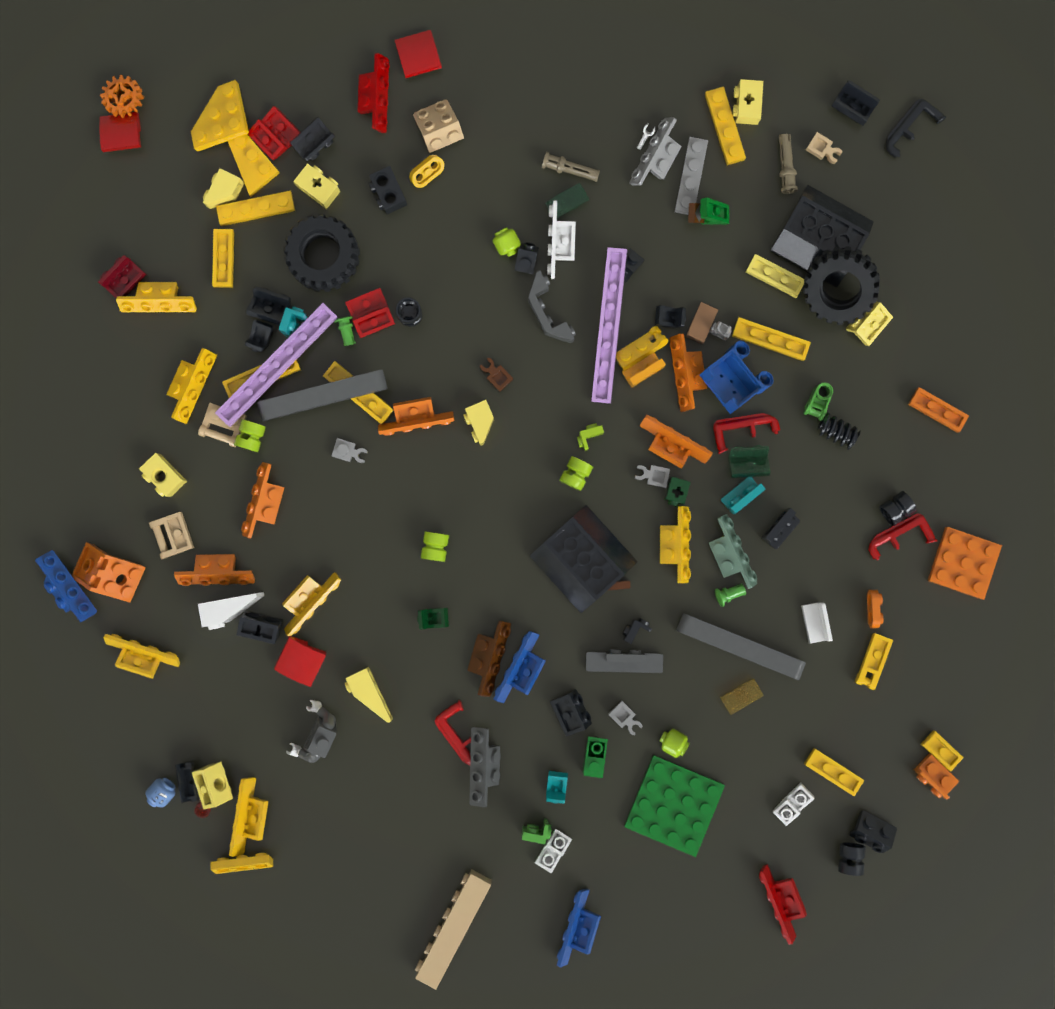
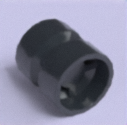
[396,297,423,327]
[879,491,917,526]
[838,842,866,876]

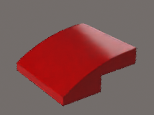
[395,30,442,78]
[248,106,300,161]
[99,112,141,152]
[345,288,395,338]
[274,636,326,687]

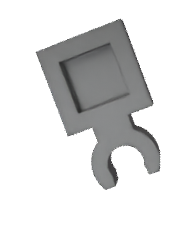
[709,321,732,341]
[332,438,368,463]
[635,465,670,488]
[608,700,643,735]

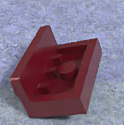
[98,255,147,298]

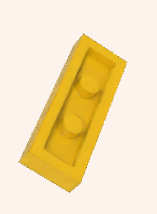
[212,229,234,288]
[804,748,864,796]
[211,853,273,874]

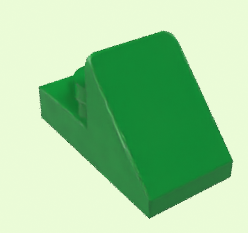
[700,198,729,224]

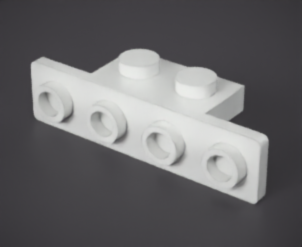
[547,200,576,279]

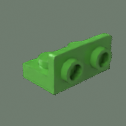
[521,818,552,844]

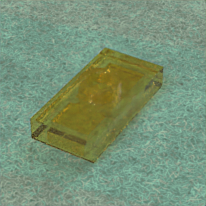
[721,679,764,715]

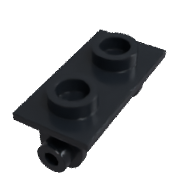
[175,760,199,803]

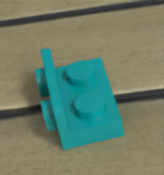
[278,307,308,337]
[721,476,766,514]

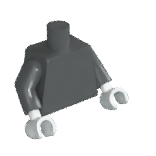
[286,700,337,763]

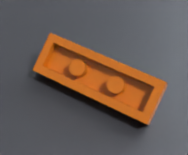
[908,387,969,433]

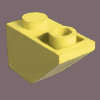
[203,169,244,209]
[464,400,494,445]

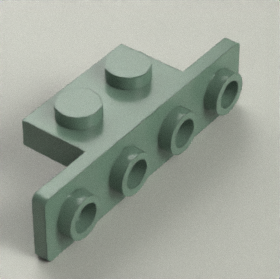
[709,514,757,589]

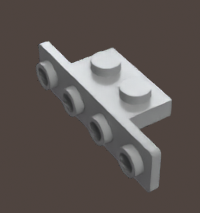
[629,117,681,186]

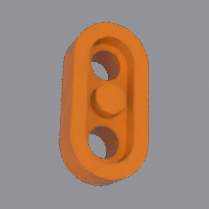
[867,590,883,628]

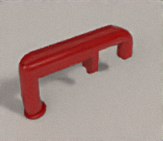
[713,413,780,454]
[869,514,937,560]
[435,700,471,765]

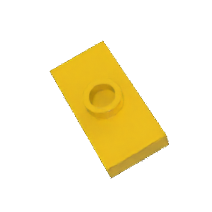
[921,730,964,772]

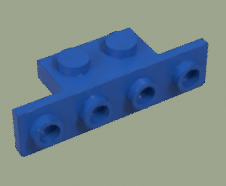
[35,550,97,623]
[494,631,546,703]
[557,888,601,967]

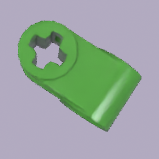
[803,383,833,421]

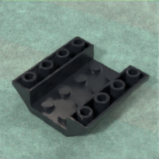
[770,185,874,288]
[530,505,638,613]

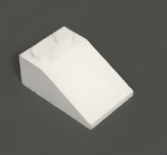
[198,592,264,630]

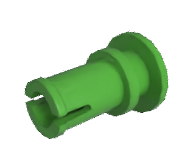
[334,316,356,346]
[715,583,746,607]

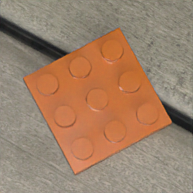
[927,527,1002,600]

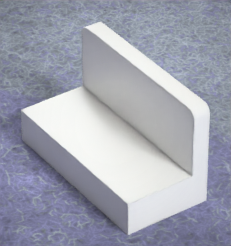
[801,602,833,644]

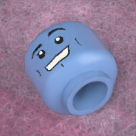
[146,778,176,807]

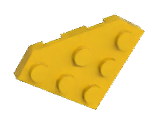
[191,80,249,152]

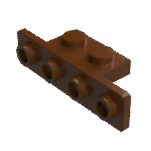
[467,621,511,697]

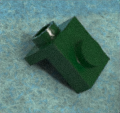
[417,608,449,630]

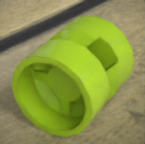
[234,419,266,452]
[560,456,593,491]
[421,532,449,562]

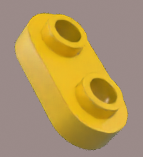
[409,155,444,188]

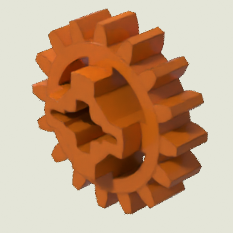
[100,75,144,118]

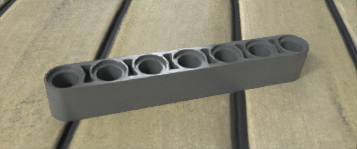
[257,370,388,421]
[676,613,806,680]

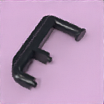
[886,99,946,158]

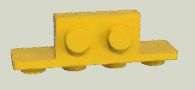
[116,282,197,312]
[166,348,217,424]
[660,506,691,583]
[282,572,341,637]
[103,634,180,679]
[229,777,269,857]

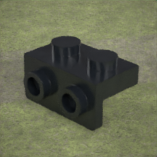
[832,80,880,126]
[289,117,335,161]
[246,286,291,325]
[849,810,897,853]

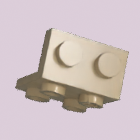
[413,100,464,153]

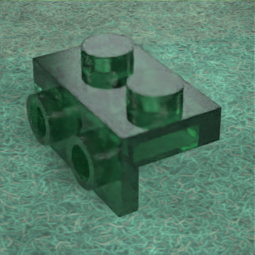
[728,445,771,478]

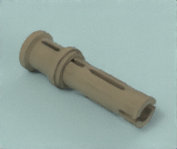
[778,134,798,194]
[542,151,600,182]

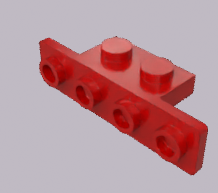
[358,53,390,133]
[759,864,807,945]

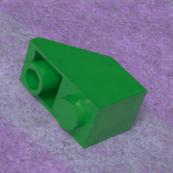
[582,736,608,778]

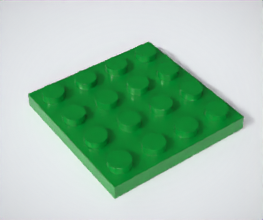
[624,754,725,857]

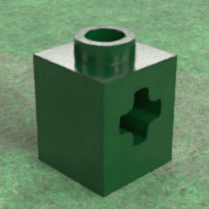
[664,477,691,507]

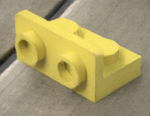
[846,301,893,346]

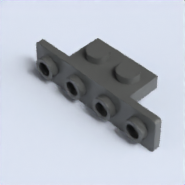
[586,649,663,673]
[469,727,501,807]

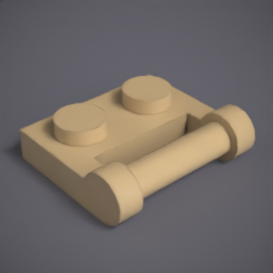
[198,403,247,447]
[149,512,194,560]

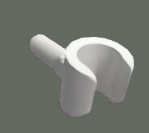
[637,123,655,150]

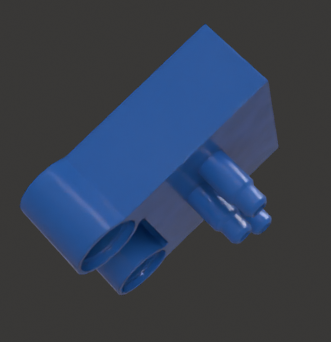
[700,341,774,414]

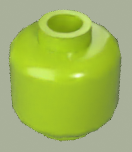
[493,227,521,257]
[660,729,690,758]

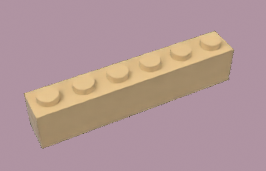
[415,869,492,990]

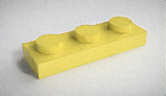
[746,254,805,298]

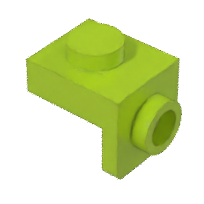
[577,423,604,451]

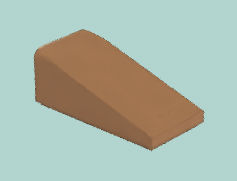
[685,302,718,344]

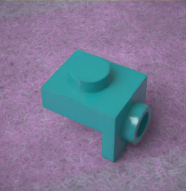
[546,771,568,804]

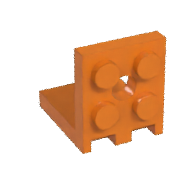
[71,542,146,602]

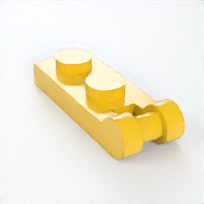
[616,326,668,371]
[855,633,893,690]

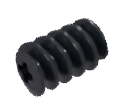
[817,412,861,450]

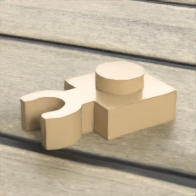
[806,132,843,164]

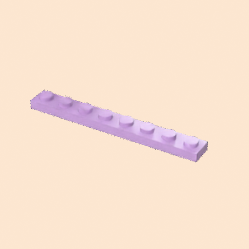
[591,247,627,404]
[215,303,338,427]

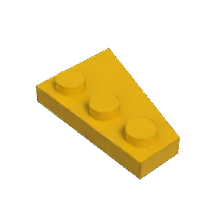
[228,134,279,197]

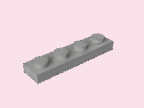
[675,137,708,215]

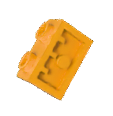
[622,353,666,388]

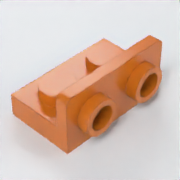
[914,753,959,800]

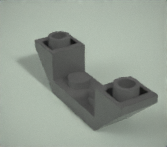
[528,271,576,343]

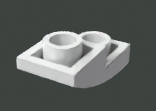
[773,782,815,826]
[534,829,572,873]

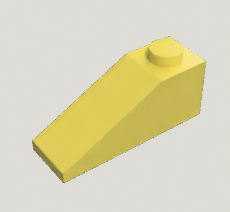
[345,667,393,723]

